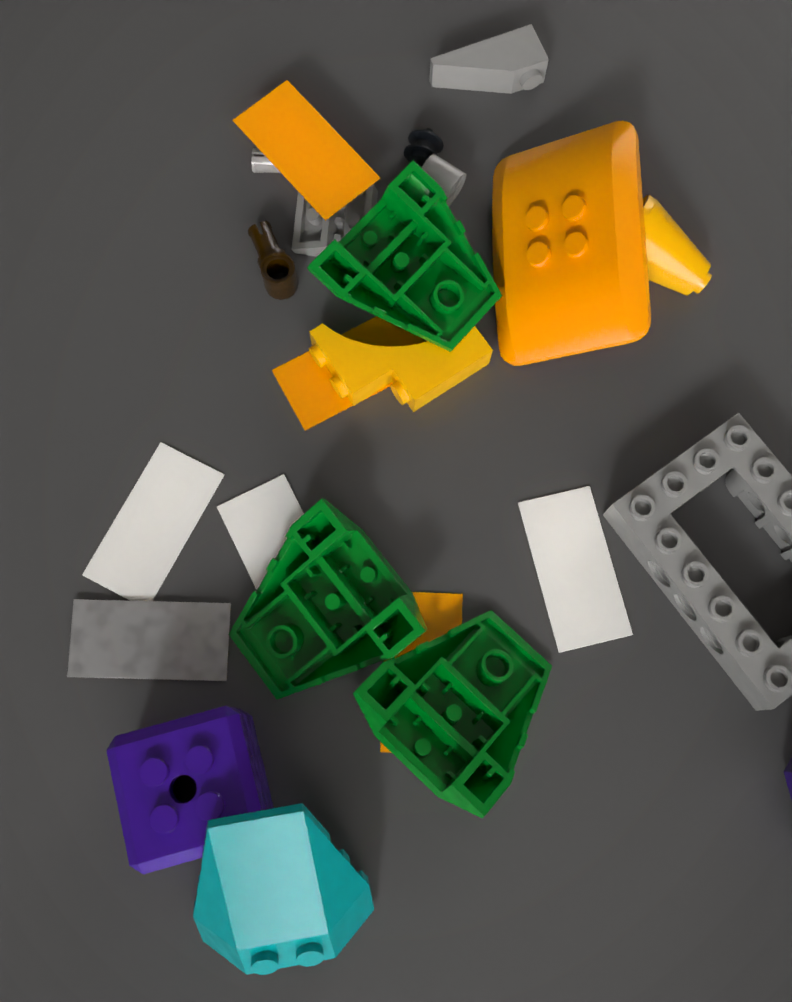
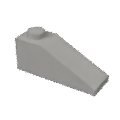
[429,24,549,94]

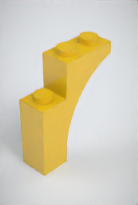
[308,323,493,412]

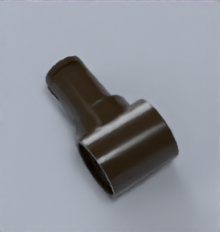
[248,221,298,300]

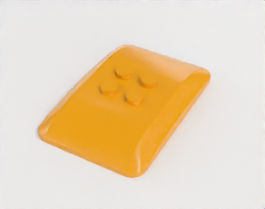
[492,121,651,366]

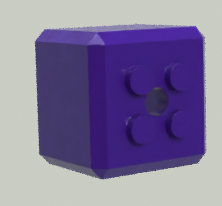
[106,706,274,874]

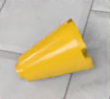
[643,195,712,296]

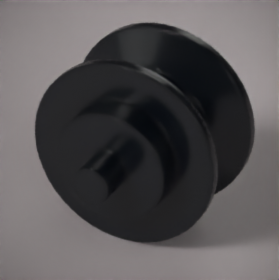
[403,128,444,168]

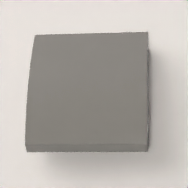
[292,184,378,257]

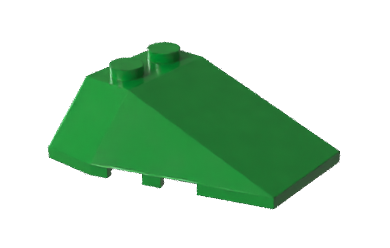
[307,160,502,352]
[228,498,428,700]
[353,610,552,818]

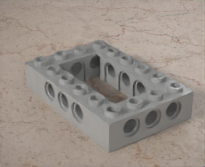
[603,413,792,711]

